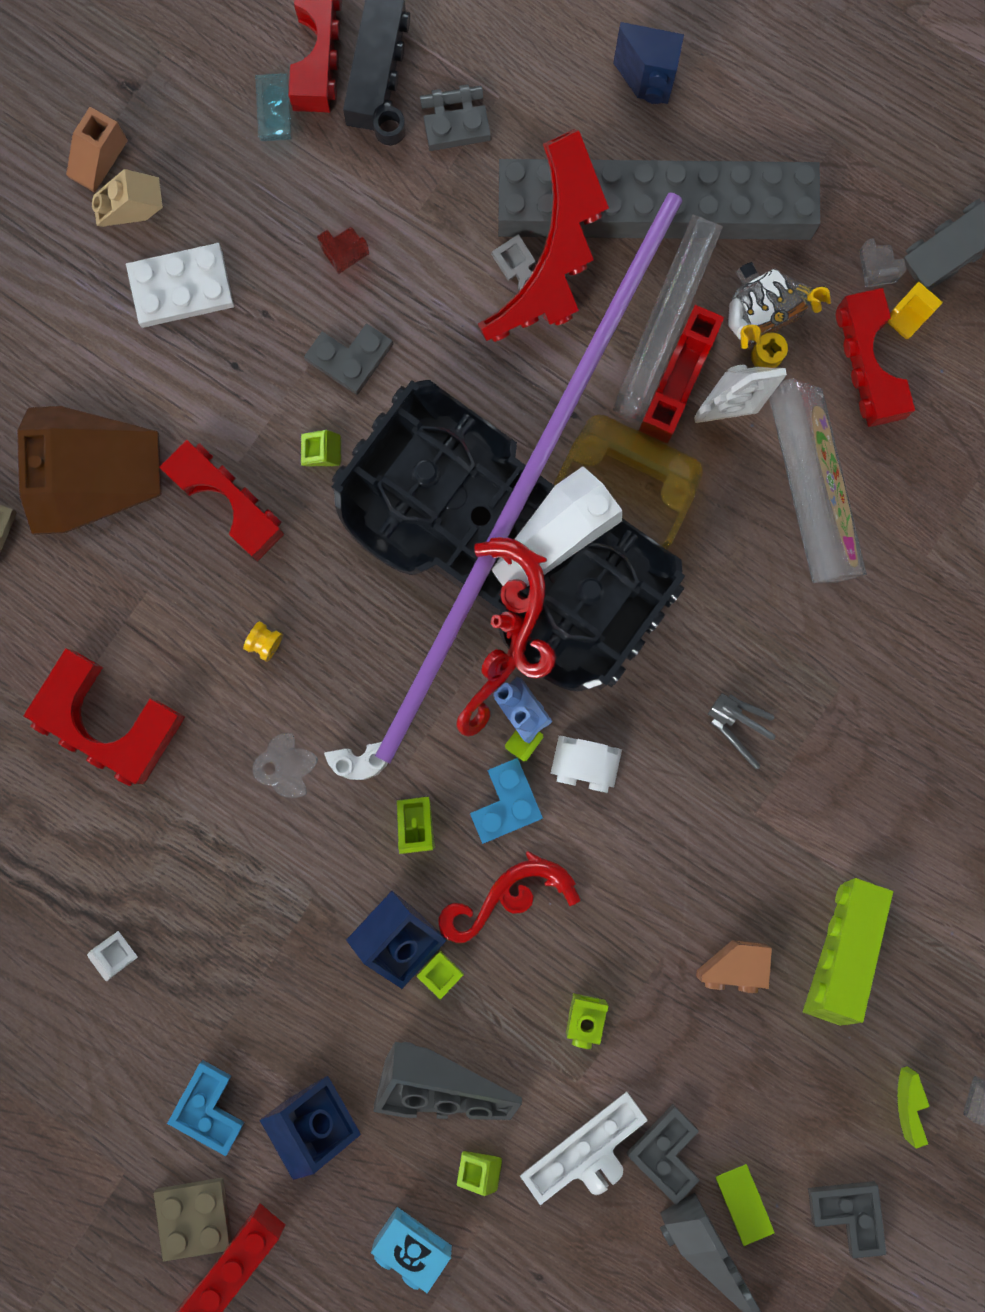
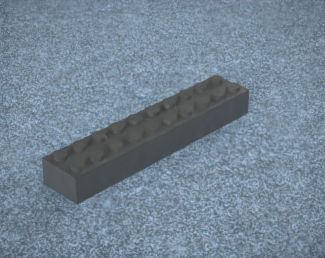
[498,159,820,240]

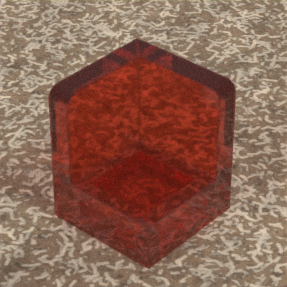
[317,227,370,274]

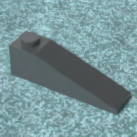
[373,1042,522,1120]
[660,1192,761,1312]

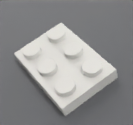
[126,243,234,328]

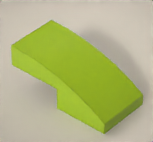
[898,1066,930,1149]
[715,1164,775,1246]

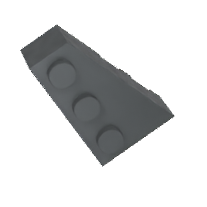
[903,198,985,291]

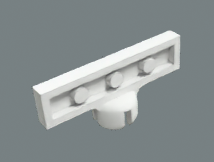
[520,1091,648,1205]

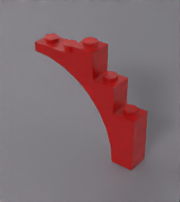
[478,129,609,342]

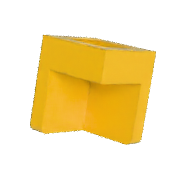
[887,282,943,339]

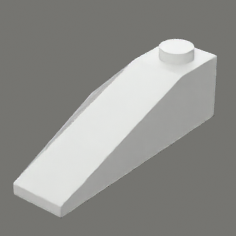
[694,365,787,423]
[491,467,622,591]

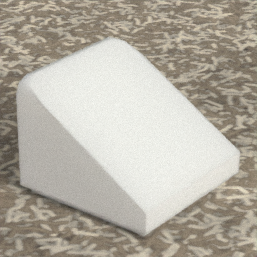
[87,931,138,981]

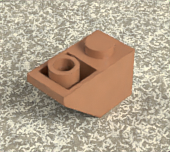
[66,107,128,193]
[696,940,772,993]

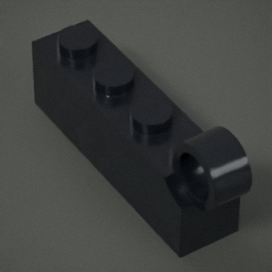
[343,0,410,146]

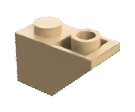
[92,169,163,227]

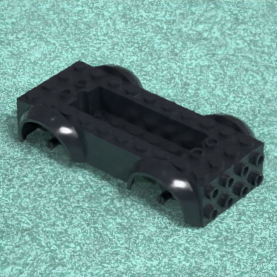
[332,380,685,691]

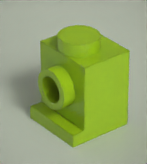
[566,993,608,1049]

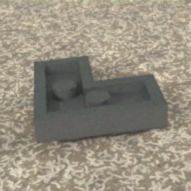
[304,323,393,395]
[627,1104,700,1205]
[808,1181,887,1259]

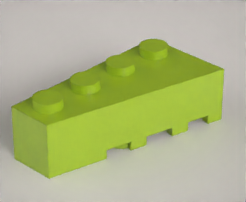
[803,878,893,1026]

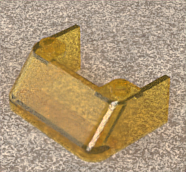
[553,414,703,549]

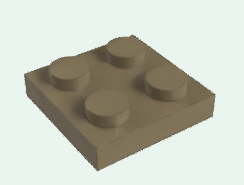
[154,1177,232,1262]

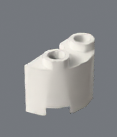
[551,736,622,793]
[324,742,388,780]

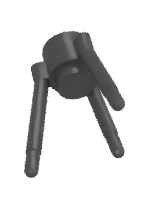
[708,693,776,769]

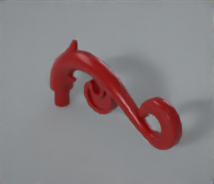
[474,537,556,679]
[456,612,532,737]
[439,851,581,943]

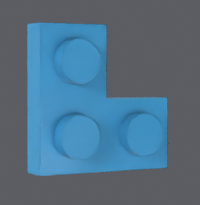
[470,758,543,844]
[167,1060,245,1156]

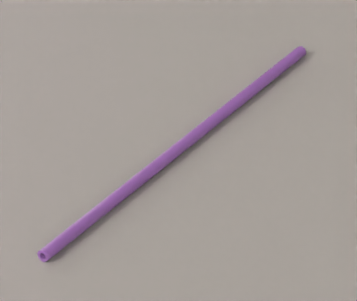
[375,193,682,764]

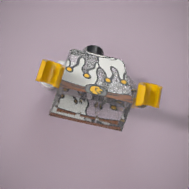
[728,262,831,349]

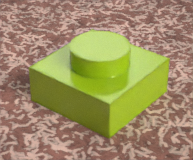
[416,950,464,1000]

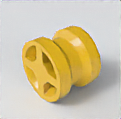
[751,332,788,368]
[243,621,283,662]

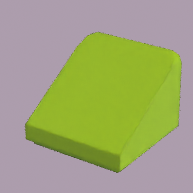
[301,430,341,466]
[505,730,544,762]
[457,1151,502,1196]

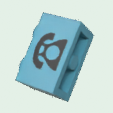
[371,1207,452,1293]

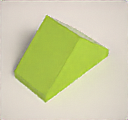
[397,797,435,854]

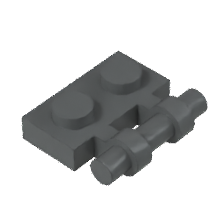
[420,84,491,151]

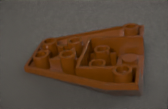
[17,406,161,535]

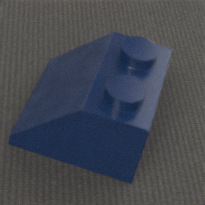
[613,22,684,104]
[346,891,447,989]
[260,1076,361,1180]

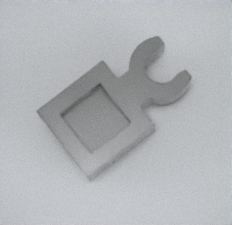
[491,234,536,291]

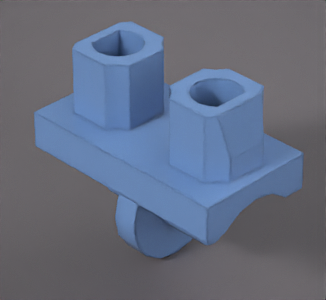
[493,677,553,743]

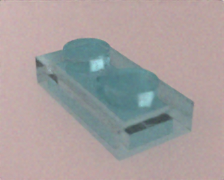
[255,73,292,141]

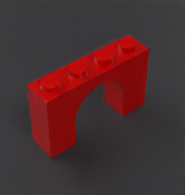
[23,648,185,786]

